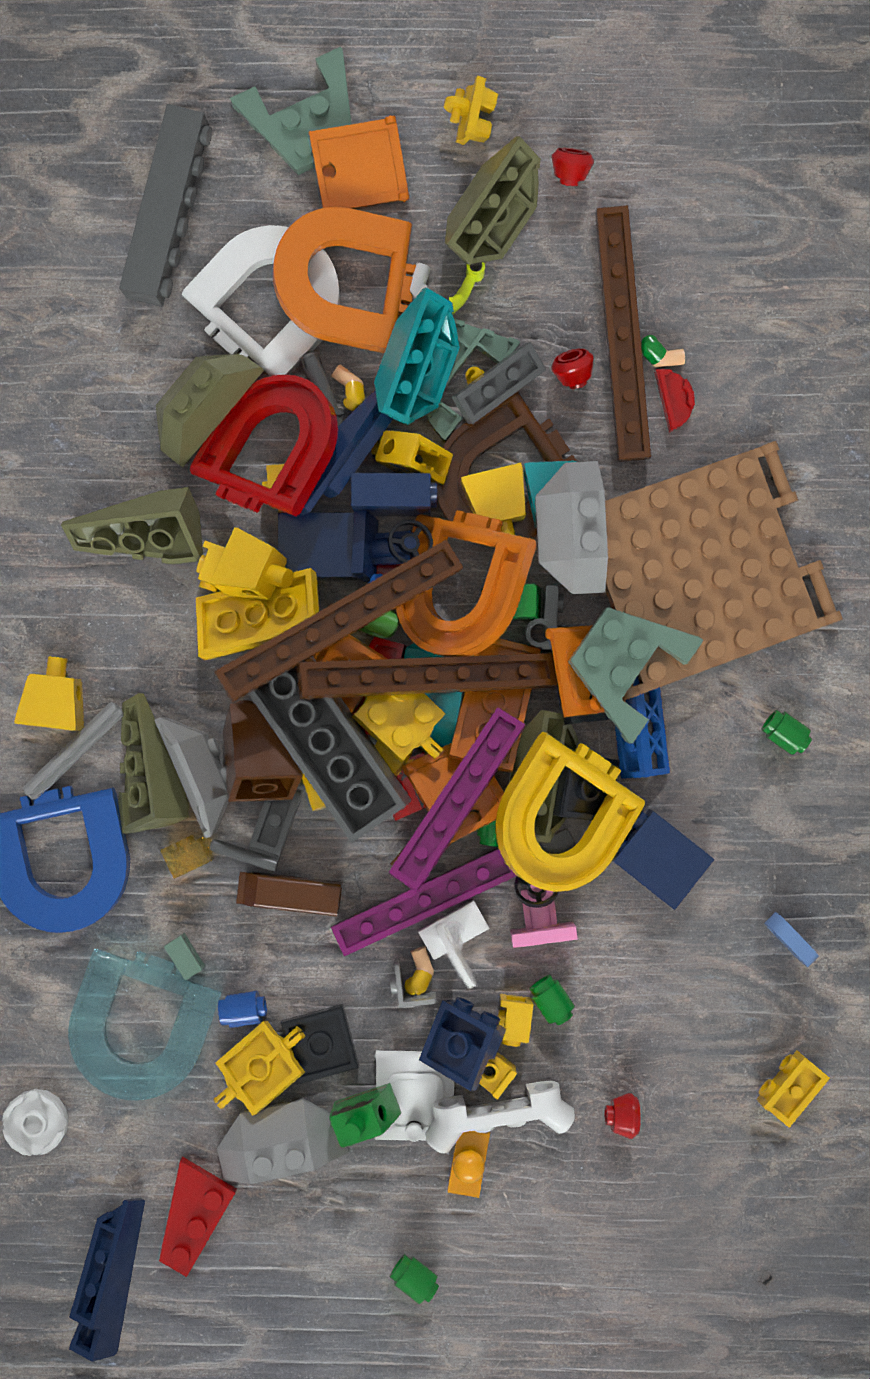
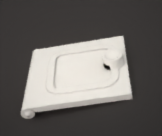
[374,1050,454,1142]

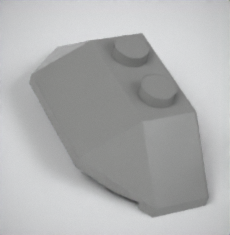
[535,461,608,594]
[154,717,229,839]
[217,1098,349,1184]

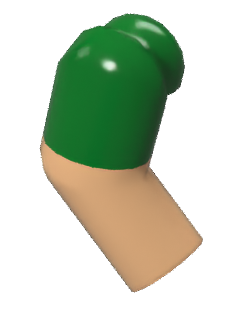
[641,335,685,368]

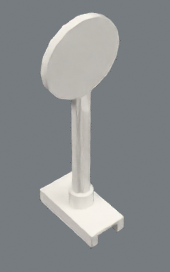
[418,899,490,989]

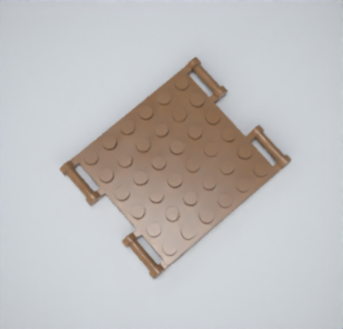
[605,441,843,701]

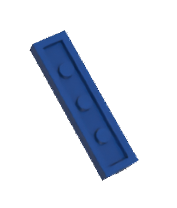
[615,676,670,779]

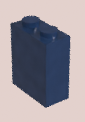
[351,473,437,516]
[278,513,357,581]
[612,809,715,910]

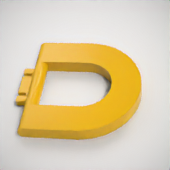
[496,732,645,892]

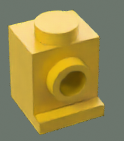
[196,541,225,593]
[498,994,534,1047]
[479,1052,517,1100]

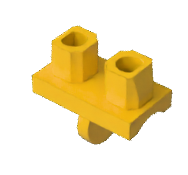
[443,75,498,145]

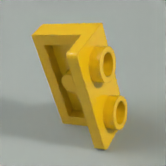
[757,1050,830,1128]

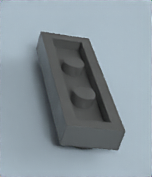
[452,342,546,424]

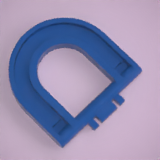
[0,786,130,933]

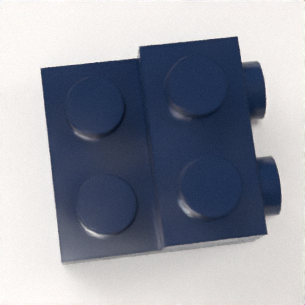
[419,997,506,1091]

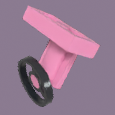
[510,876,578,948]

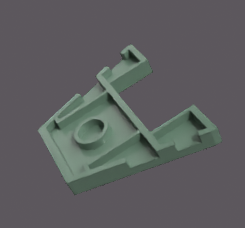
[230,47,352,175]
[425,318,520,442]
[568,607,704,744]

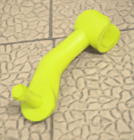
[449,262,485,315]

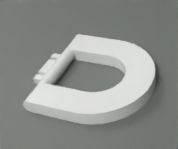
[182,225,340,376]

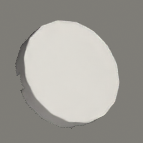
[2,1089,69,1156]

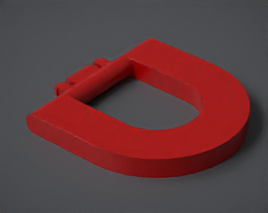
[190,375,338,516]

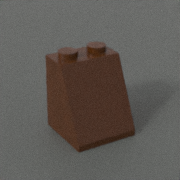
[223,700,303,802]

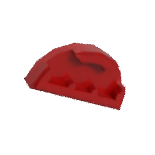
[654,369,695,433]

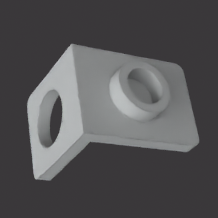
[390,958,436,1008]

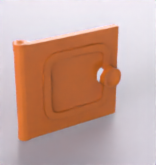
[309,115,410,209]
[545,625,625,717]
[402,743,504,844]

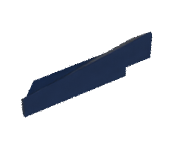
[299,391,393,516]
[69,1198,145,1362]

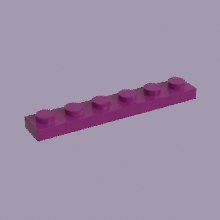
[389,707,525,892]
[331,848,517,956]

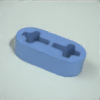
[764,912,819,967]

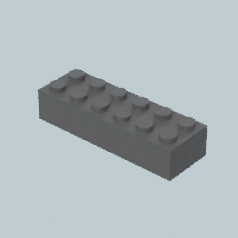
[248,656,411,843]

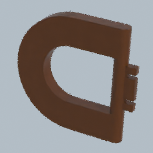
[437,391,577,539]

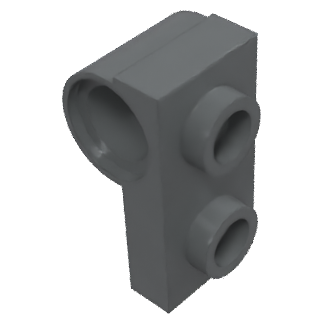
[524,585,564,652]

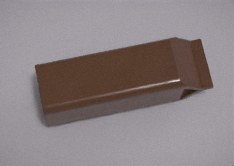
[236,871,343,917]

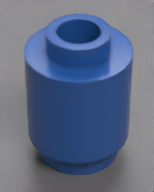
[218,991,267,1028]

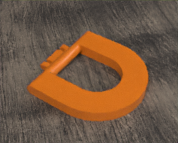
[273,207,416,353]
[396,510,536,657]

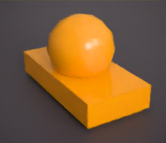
[447,1130,490,1198]

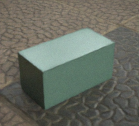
[164,933,205,980]

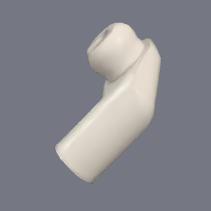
[410,263,431,300]

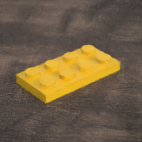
[196,568,319,660]

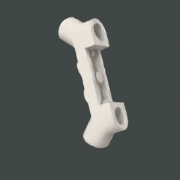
[425,1081,575,1153]

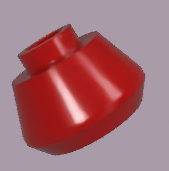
[551,148,594,186]
[551,348,594,389]
[604,1093,641,1139]

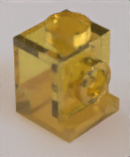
[160,835,214,879]

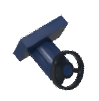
[351,510,433,582]

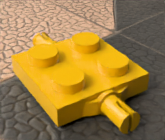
[352,693,445,762]
[214,1021,305,1116]

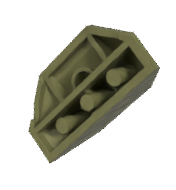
[445,136,541,264]
[155,353,264,468]
[509,710,579,843]

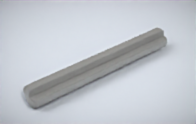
[23,702,124,800]

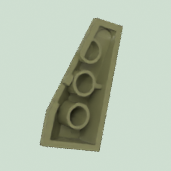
[61,487,203,564]
[118,693,189,834]

